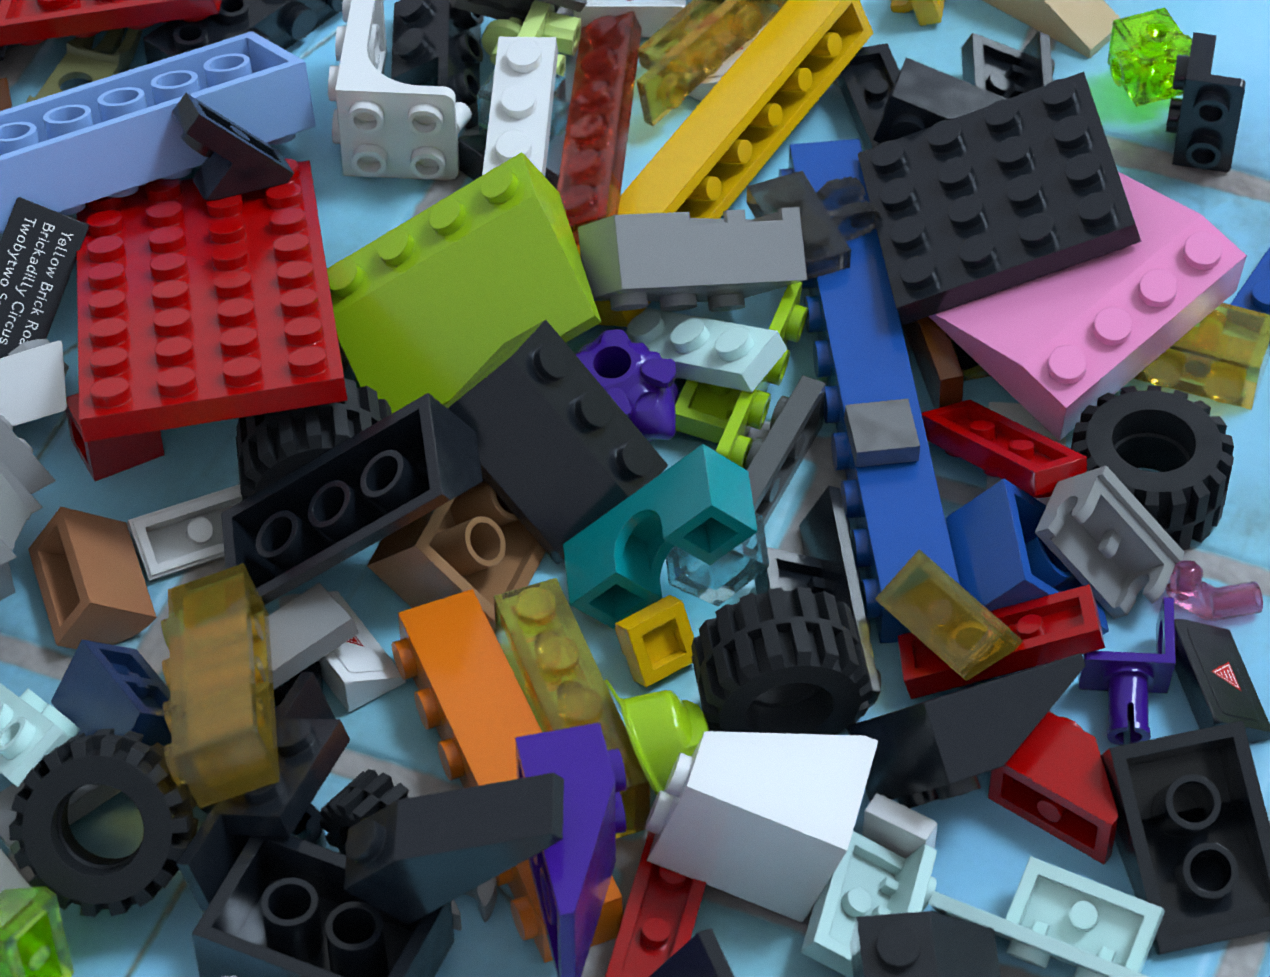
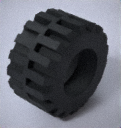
[235,378,392,501]
[1071,385,1234,551]
[691,587,873,735]
[9,728,198,917]

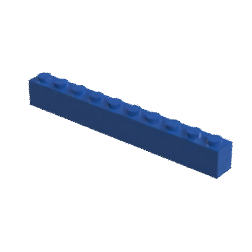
[779,139,962,644]

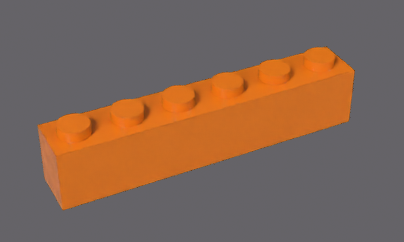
[392,589,623,963]

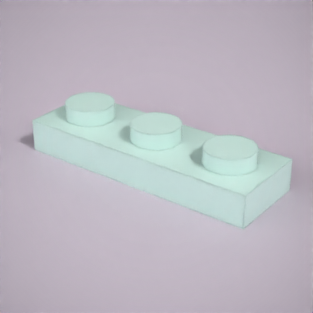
[625,308,787,392]

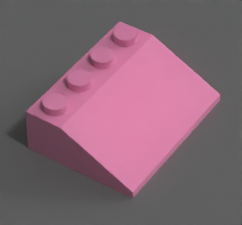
[928,172,1247,441]

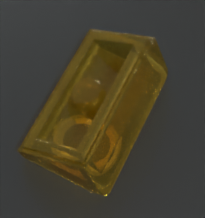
[875,549,1023,681]

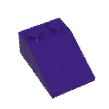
[515,722,626,977]

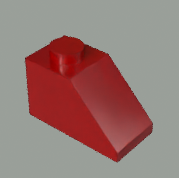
[988,711,1119,865]

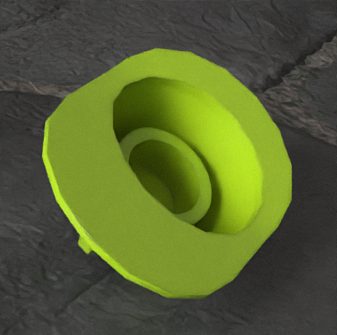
[604,679,709,796]

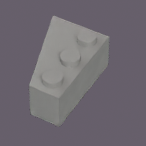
[578,207,807,312]

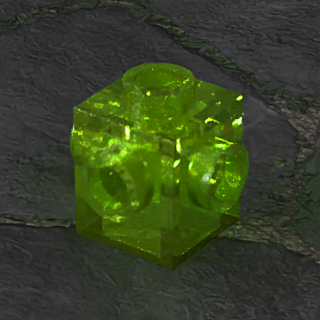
[1107,7,1192,107]

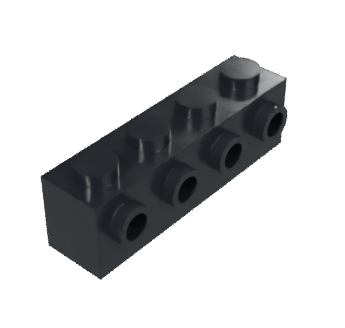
[143,0,343,64]

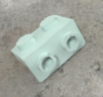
[801,831,937,977]

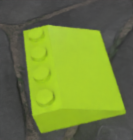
[327,152,601,413]

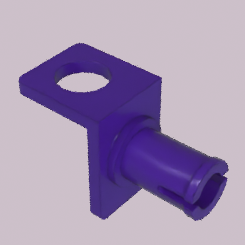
[1078,597,1176,746]

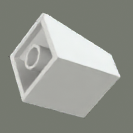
[645,731,878,923]

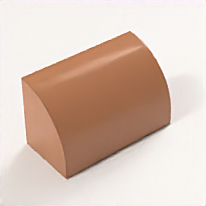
[28,507,157,649]

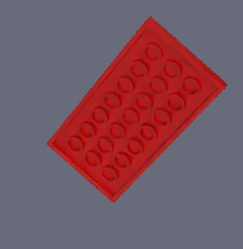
[76,158,348,442]

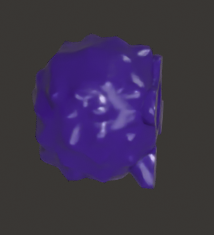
[575,329,678,442]

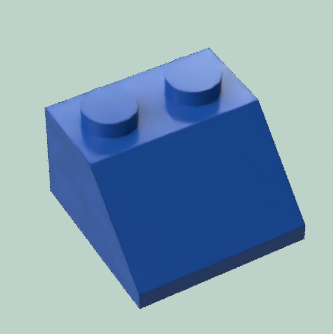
[945,478,1109,635]

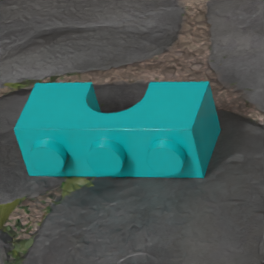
[563,444,758,630]

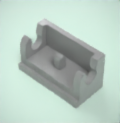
[1035,465,1185,619]

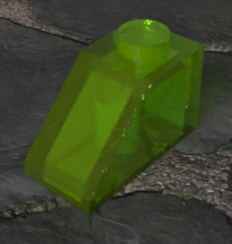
[0,887,74,977]

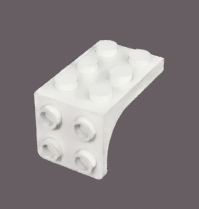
[328,0,459,181]

